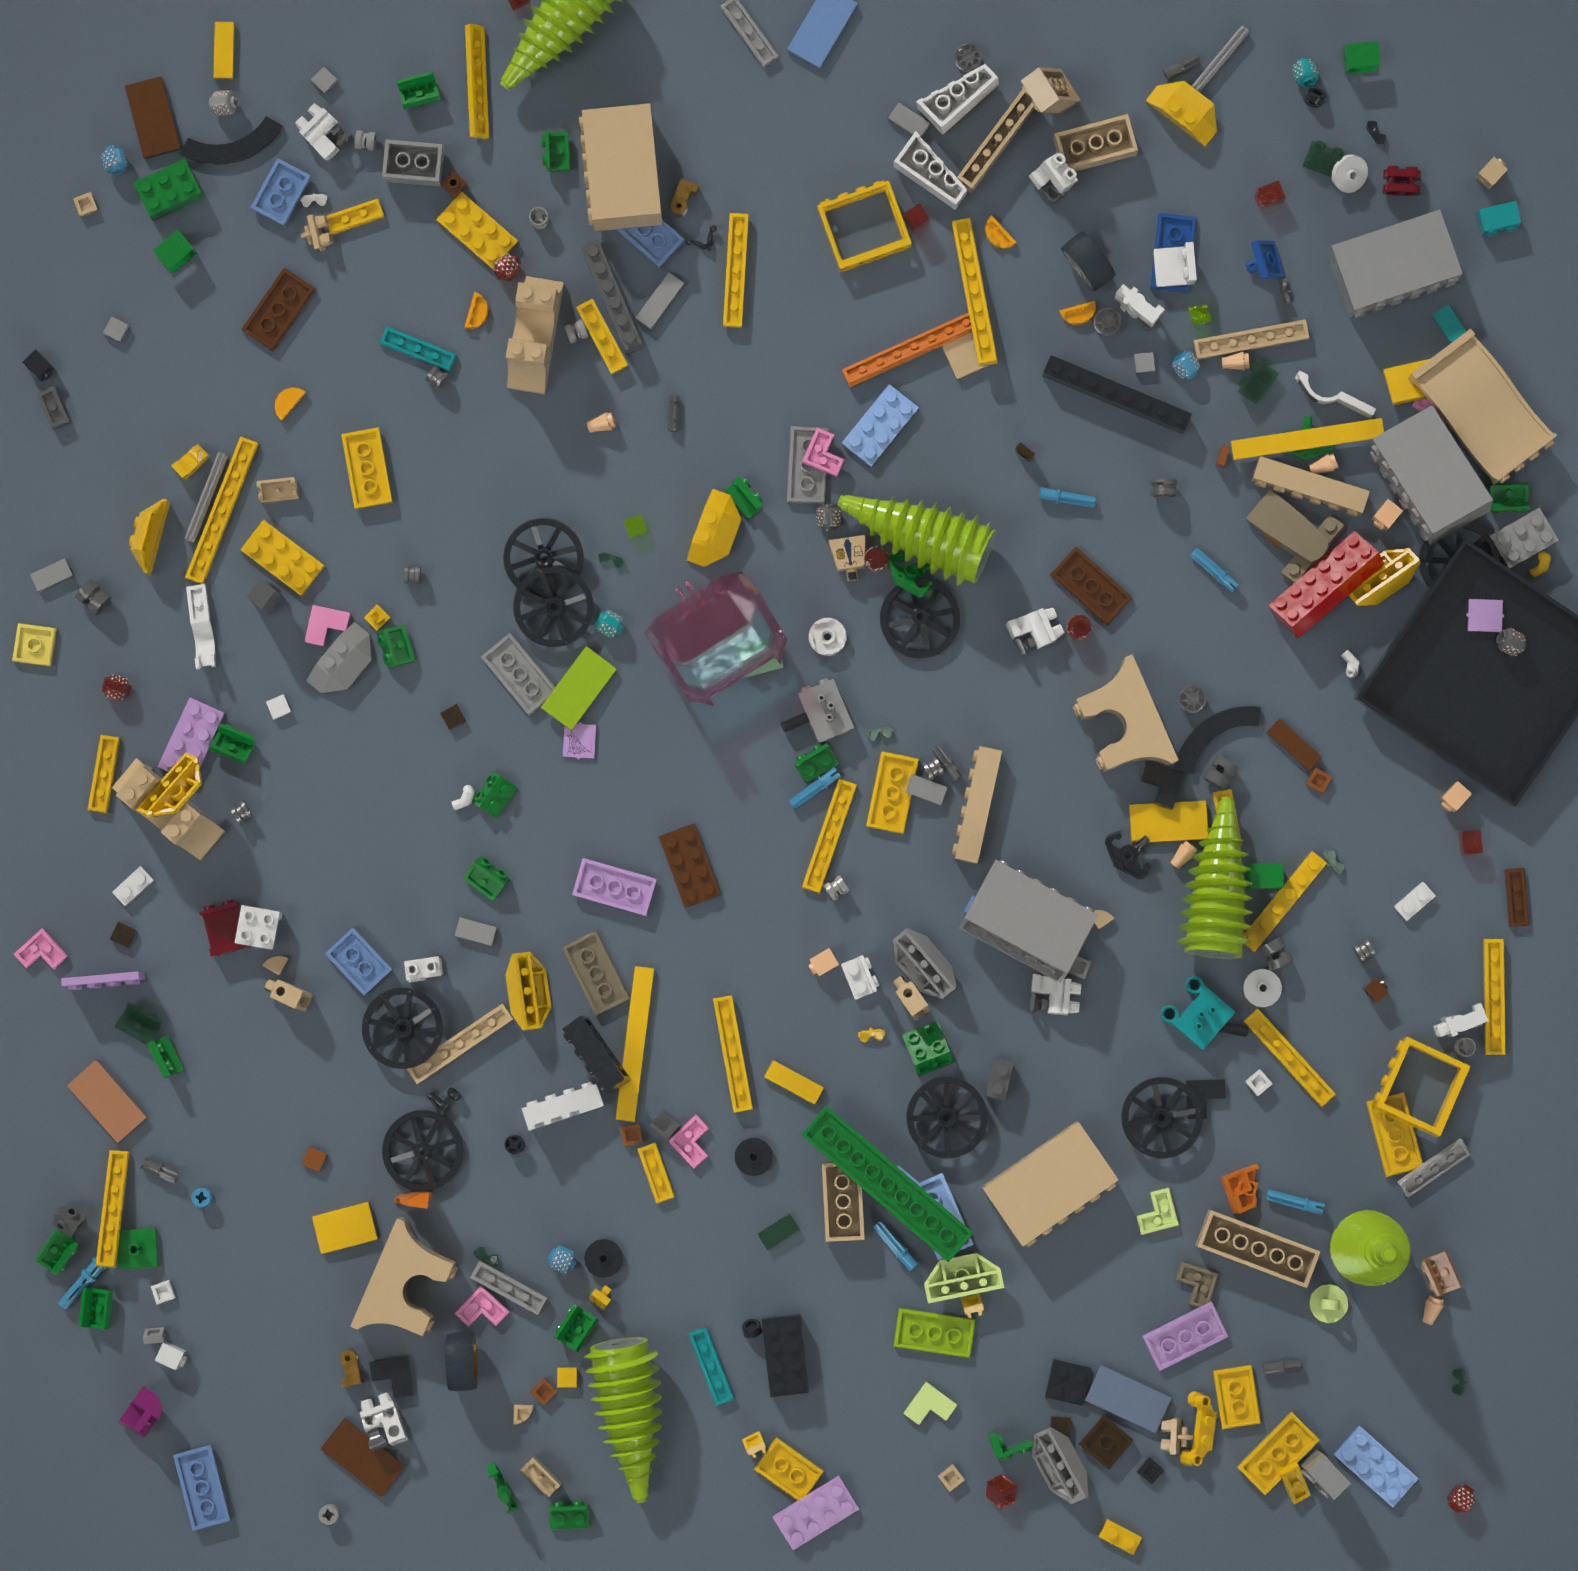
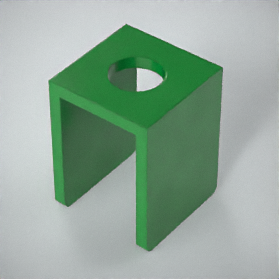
[1342,41,1381,75]
[153,230,198,274]
[1246,862,1284,890]

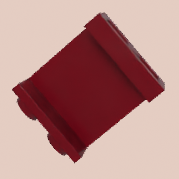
[199,899,251,957]

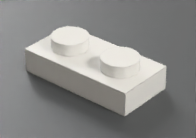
[112,866,154,906]
[1394,882,1435,921]

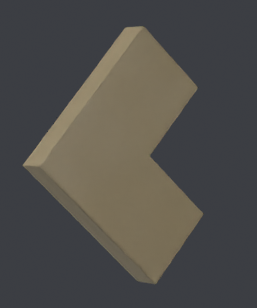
[1176,1261,1219,1308]

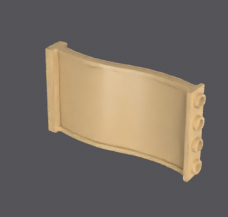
[1408,329,1557,485]

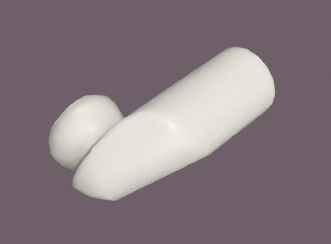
[1341,650,1360,678]
[451,785,475,811]

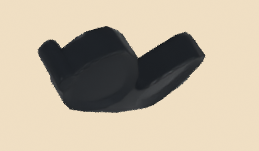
[1366,121,1386,145]

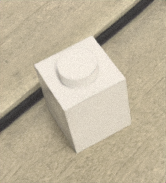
[155,1342,187,1370]

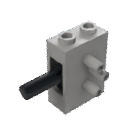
[781,678,854,744]

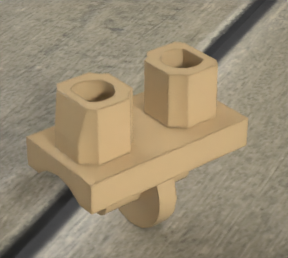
[300,215,334,251]
[1161,1418,1193,1455]

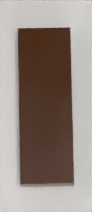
[1266,718,1322,771]
[1504,868,1529,927]

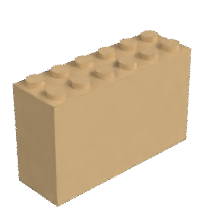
[579,103,662,231]
[981,1122,1118,1247]

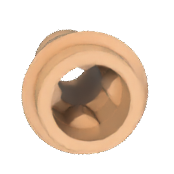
[1222,352,1250,371]
[587,412,616,433]
[1309,454,1338,474]
[1170,841,1198,869]
[1422,1294,1444,1325]

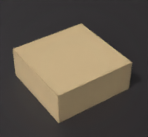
[73,192,99,217]
[938,1464,965,1492]

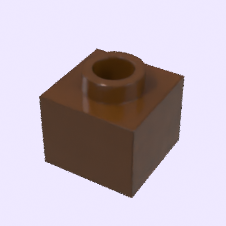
[440,170,468,199]
[1363,978,1389,1003]

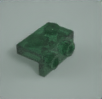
[1302,140,1347,177]
[1237,359,1279,405]
[115,1002,161,1046]

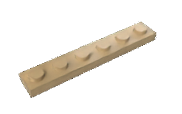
[1193,319,1309,360]
[407,1003,514,1084]

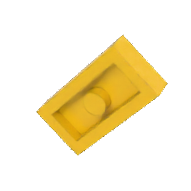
[1279,1462,1311,1505]
[1098,1519,1142,1555]

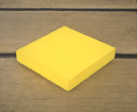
[12,623,57,667]

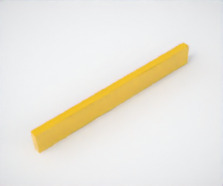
[952,218,997,366]
[1230,418,1384,460]
[185,436,259,584]
[616,966,654,1122]

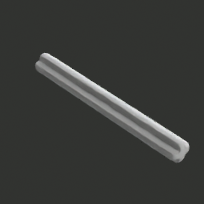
[1192,26,1249,92]
[185,452,228,543]

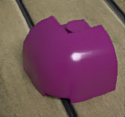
[118,1386,161,1438]

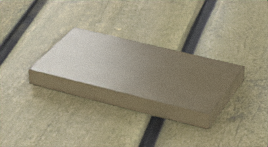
[562,931,630,1016]

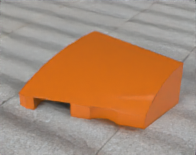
[1220,1164,1259,1214]
[394,1191,433,1209]

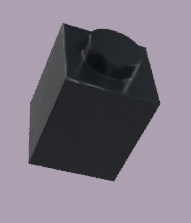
[22,349,55,382]

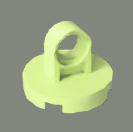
[1309,1284,1348,1323]

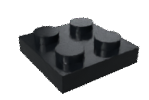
[1045,1359,1091,1406]

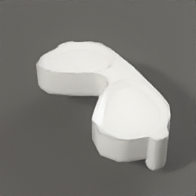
[300,193,327,207]

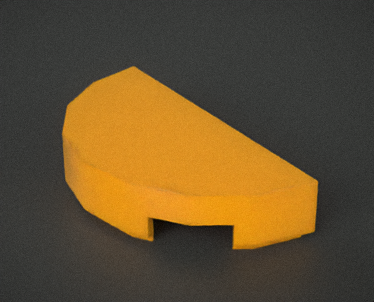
[985,215,1017,249]
[464,291,489,329]
[1059,300,1096,325]
[274,387,306,421]

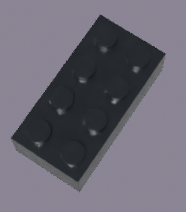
[562,1015,632,1093]
[762,1313,809,1397]

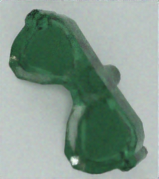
[598,553,625,569]
[473,1247,499,1267]
[1451,1368,1466,1396]

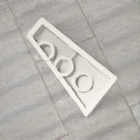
[916,64,999,135]
[893,131,967,210]
[521,1081,605,1131]

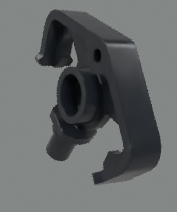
[1105,830,1152,879]

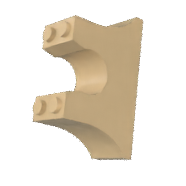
[505,276,564,395]
[1072,654,1178,772]
[112,758,225,861]
[350,1217,458,1336]

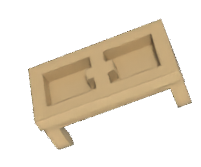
[256,477,299,503]
[521,1456,562,1497]

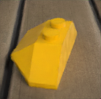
[1146,81,1217,147]
[687,489,742,567]
[129,499,170,576]
[1348,548,1420,606]
[135,753,202,817]
[505,952,552,1031]

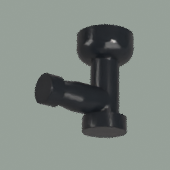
[427,1087,462,1116]

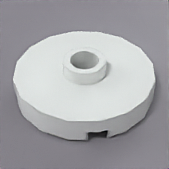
[1332,154,1368,193]
[809,618,847,656]
[1243,969,1282,1007]

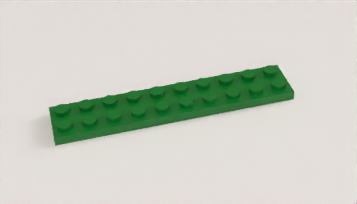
[801,1106,973,1263]

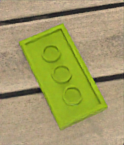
[540,646,617,730]
[893,1308,976,1358]

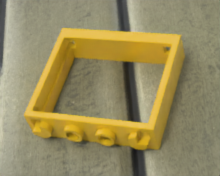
[817,180,912,273]
[1373,1037,1470,1138]

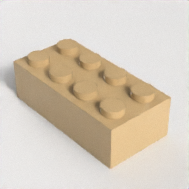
[1021,67,1081,114]
[1053,114,1138,172]
[822,1163,865,1242]

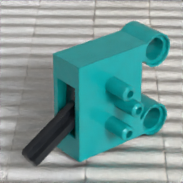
[1159,976,1249,1050]

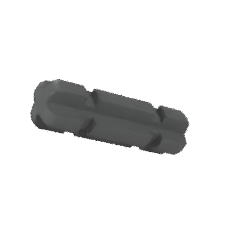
[668,394,680,432]

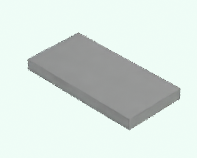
[787,426,829,504]
[481,633,555,716]

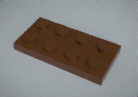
[658,823,721,908]

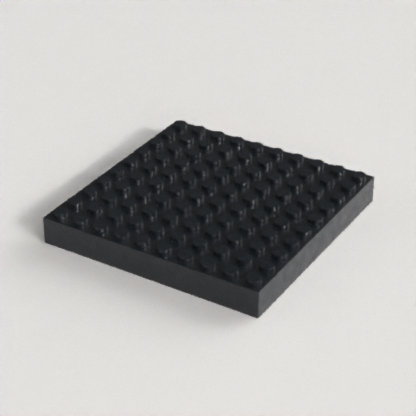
[1353,539,1578,807]

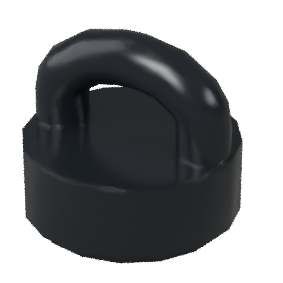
[1305,88,1326,108]
[742,1319,762,1339]

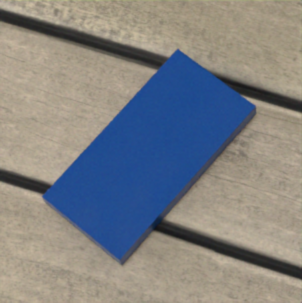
[1150,213,1197,293]

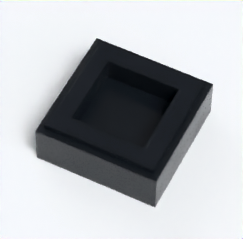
[1137,1457,1164,1484]

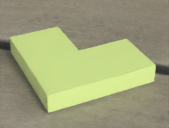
[1136,1188,1179,1235]
[903,1382,957,1425]

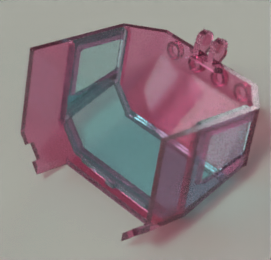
[645,572,787,706]

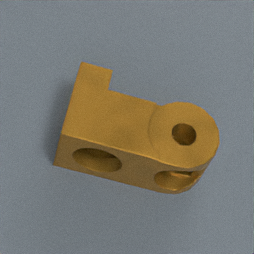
[671,178,699,217]
[339,1349,363,1387]

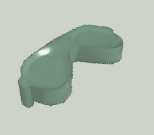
[866,727,893,741]
[1323,850,1345,875]

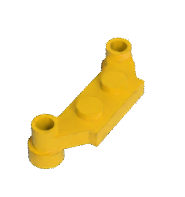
[1180,1391,1217,1466]

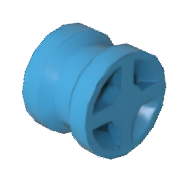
[191,1188,213,1207]

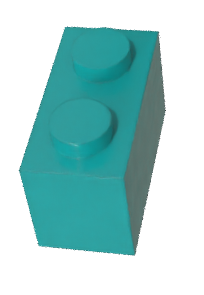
[1476,201,1521,237]

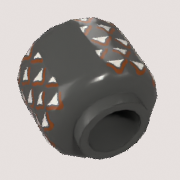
[816,503,841,531]
[1496,628,1526,656]

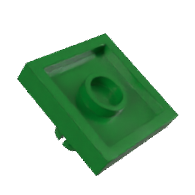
[118,1228,158,1269]

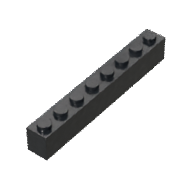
[1042,355,1192,435]

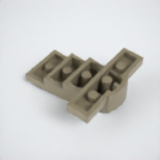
[1246,490,1345,583]

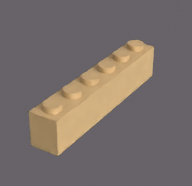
[957,89,1035,193]
[1251,456,1370,517]
[952,746,1002,864]

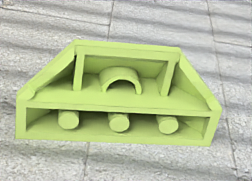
[924,1253,1004,1303]

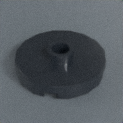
[735,1138,773,1176]
[584,1239,623,1278]

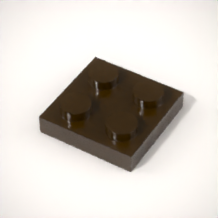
[1079,1414,1133,1470]

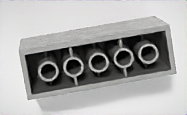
[1326,210,1463,318]
[1369,406,1493,545]
[959,860,1098,983]

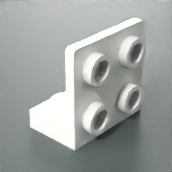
[1153,242,1197,287]
[235,905,283,950]
[841,955,879,1000]

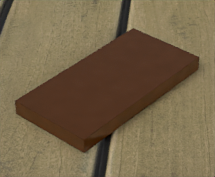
[125,76,181,159]
[241,268,316,352]
[1050,547,1132,626]
[320,1418,406,1497]

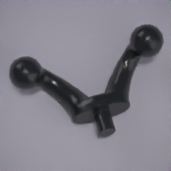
[686,225,717,251]

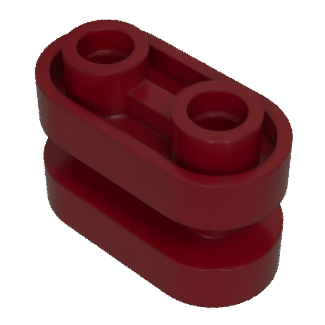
[1382,166,1421,196]

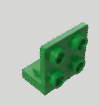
[902,1022,954,1077]
[987,1431,1034,1461]

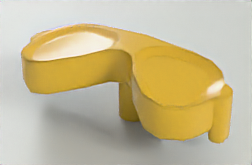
[858,1027,885,1042]

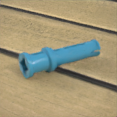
[58,1256,107,1310]

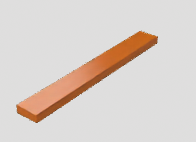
[842,313,972,387]

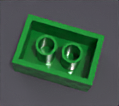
[134,159,204,221]

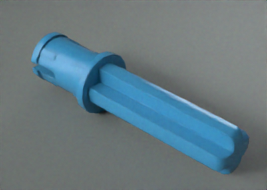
[1038,487,1096,508]
[1190,548,1240,593]
[789,767,841,809]
[1266,1190,1325,1216]
[873,1221,918,1271]

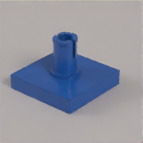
[1245,240,1285,279]

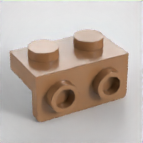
[1421,1250,1463,1297]

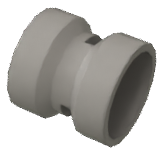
[355,130,377,151]
[529,207,549,229]
[564,319,588,344]
[823,875,849,901]
[1454,1038,1476,1057]

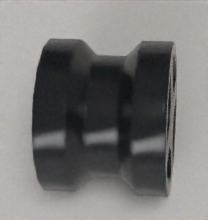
[504,1135,525,1154]

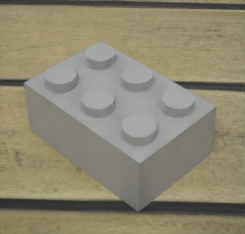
[382,139,444,187]
[1489,508,1559,569]
[1299,1449,1351,1500]

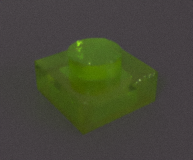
[1188,305,1211,324]
[623,514,648,539]

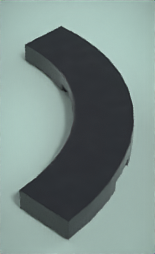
[179,116,283,165]
[1173,706,1261,774]

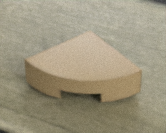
[1094,910,1114,929]
[262,956,289,975]
[513,1404,534,1424]

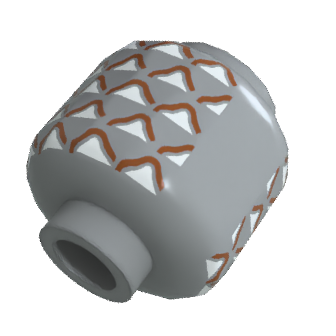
[209,90,239,116]

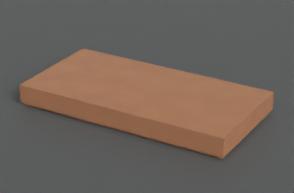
[67,1060,147,1143]

